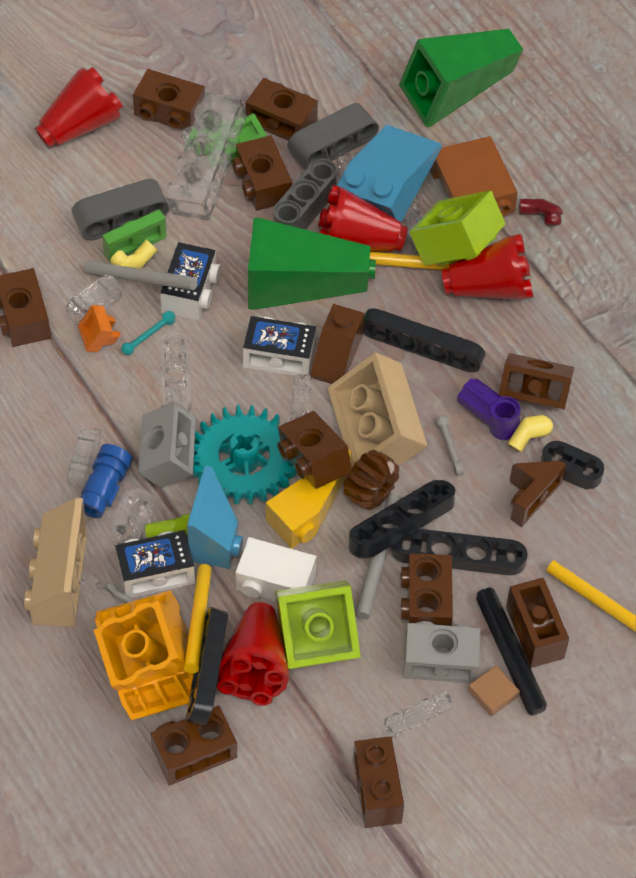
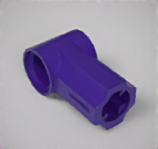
[457,378,521,440]

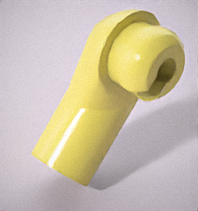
[110,239,158,269]
[507,415,553,453]

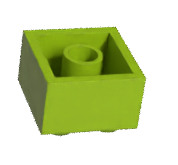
[409,190,506,266]
[275,580,361,669]

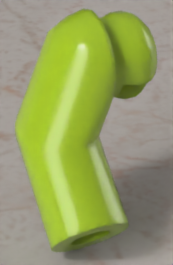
[145,514,190,539]

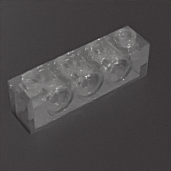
[166,92,247,221]

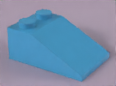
[337,125,443,222]

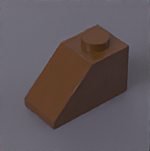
[310,304,364,384]

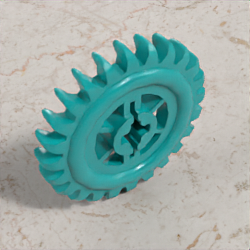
[193,404,297,504]

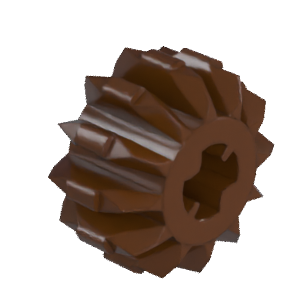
[343,449,399,511]

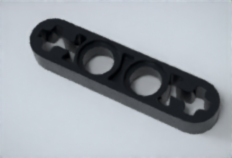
[363,308,486,372]
[348,480,456,558]
[390,529,528,576]
[186,607,228,726]

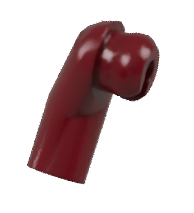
[519,199,563,226]

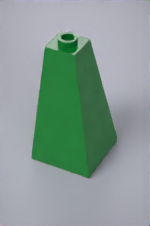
[399,29,523,127]
[248,218,376,310]

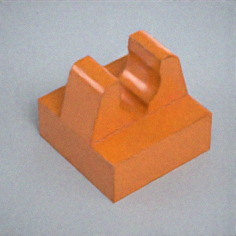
[78,305,121,352]

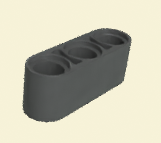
[287,103,379,169]
[273,159,337,230]
[71,179,170,241]

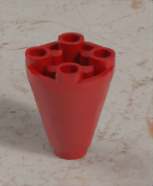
[34,67,123,148]
[318,185,408,252]
[442,233,534,300]
[217,602,289,706]

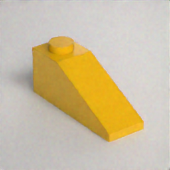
[266,449,351,549]

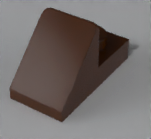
[510,461,567,527]

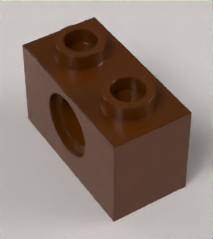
[133,69,205,133]
[245,77,318,141]
[232,135,292,211]
[0,268,51,347]
[498,353,574,410]
[277,410,352,489]
[506,577,569,668]

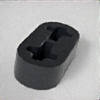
[541,441,605,489]

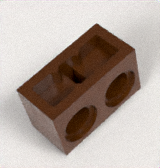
[401,554,453,626]
[150,705,237,786]
[353,736,404,828]

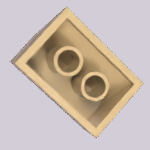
[327,352,427,467]
[24,498,87,627]

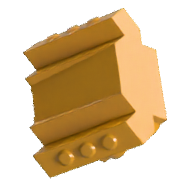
[93,590,193,721]

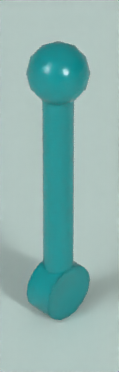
[121,311,175,355]

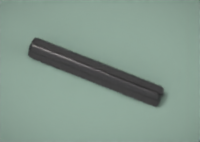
[476,587,547,716]

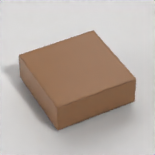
[468,665,520,717]

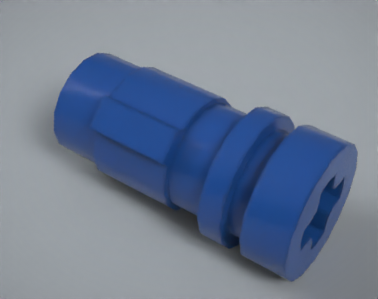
[80,444,132,519]

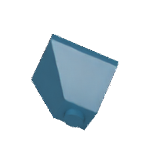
[187,466,243,569]

